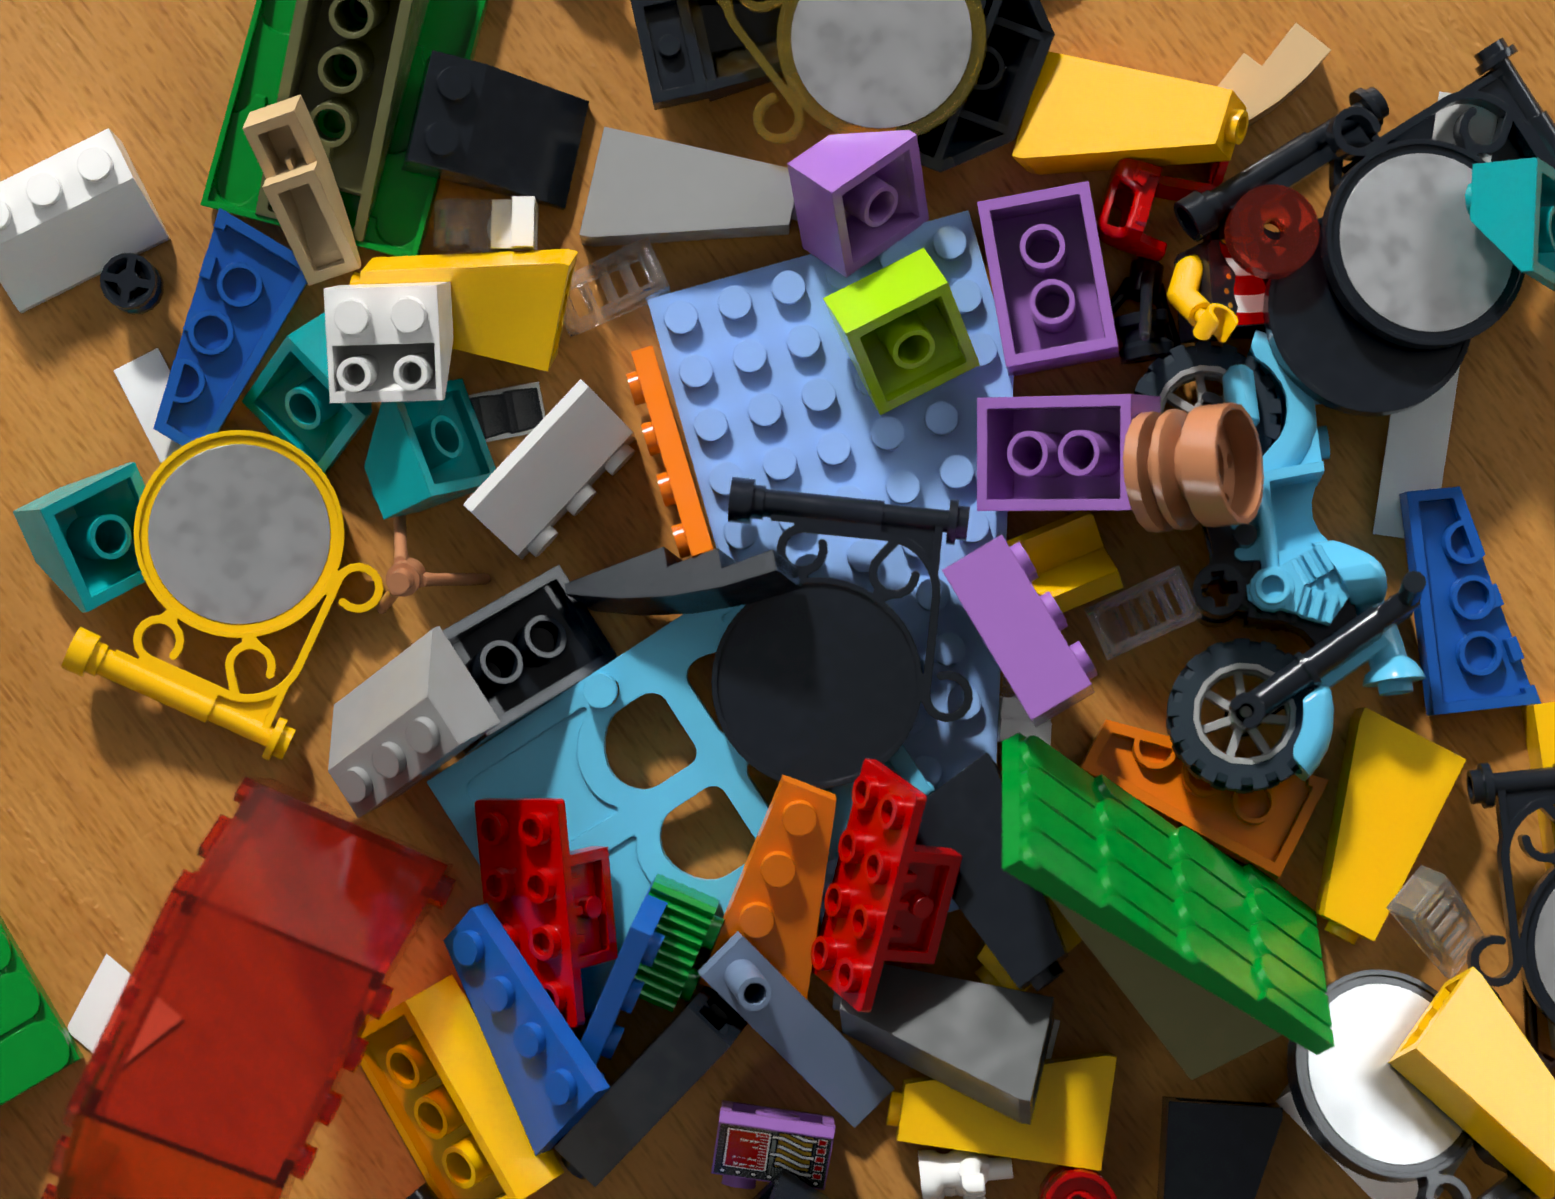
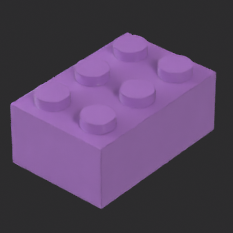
[977,181,1119,376]
[977,394,1161,511]
[942,534,1098,727]

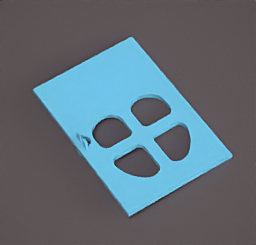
[427,605,935,1018]

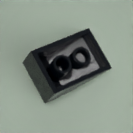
[402,50,589,210]
[442,565,618,755]

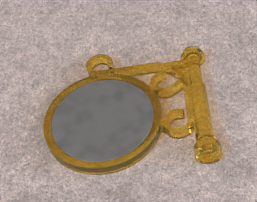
[716,0,987,144]

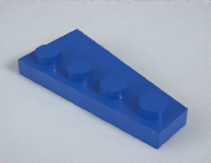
[153,208,308,446]
[1399,486,1541,716]
[580,878,667,1077]
[443,903,610,1156]

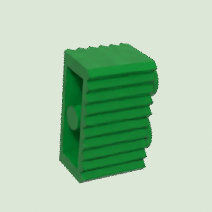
[635,874,724,1012]

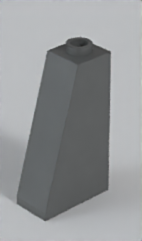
[833,964,1054,1125]

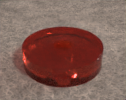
[1224,184,1320,279]

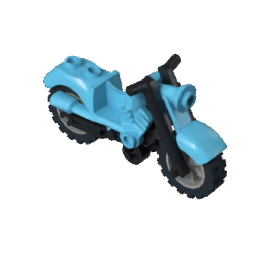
[1134,329,1426,794]

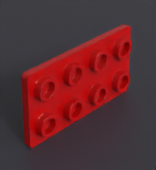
[811,758,963,1013]
[474,798,618,1028]

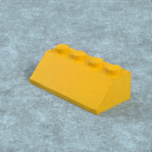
[345,974,564,1199]

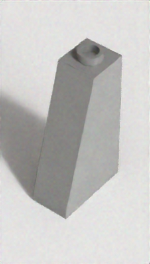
[579,127,798,247]

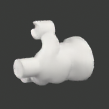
[918,1149,1013,1199]

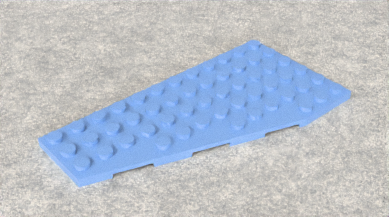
[647,210,1014,925]

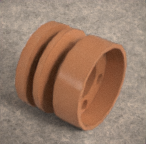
[1123,402,1264,533]

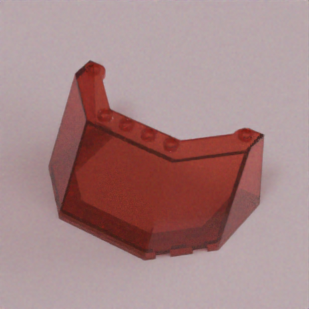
[41,777,456,1199]

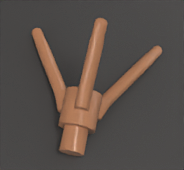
[377,515,491,614]

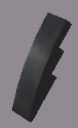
[564,547,801,616]

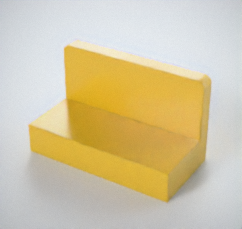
[1006,511,1124,613]

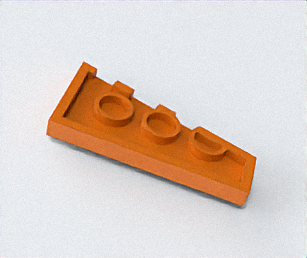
[699,774,837,999]

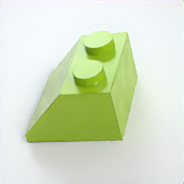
[823,247,980,415]

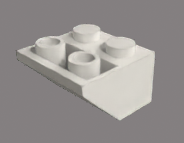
[324,282,454,403]

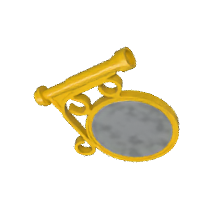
[61,430,384,761]

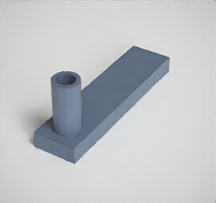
[698,931,895,1128]

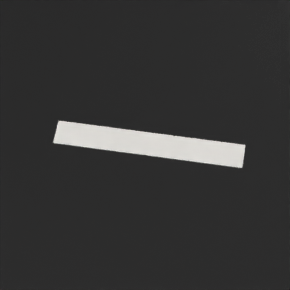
[1373,91,1498,538]

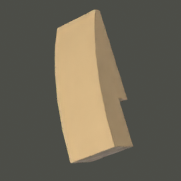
[1217,23,1331,127]
[242,94,361,286]

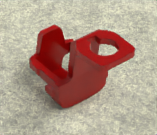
[1097,158,1229,261]

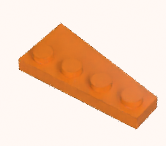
[626,345,713,558]
[1080,719,1329,880]

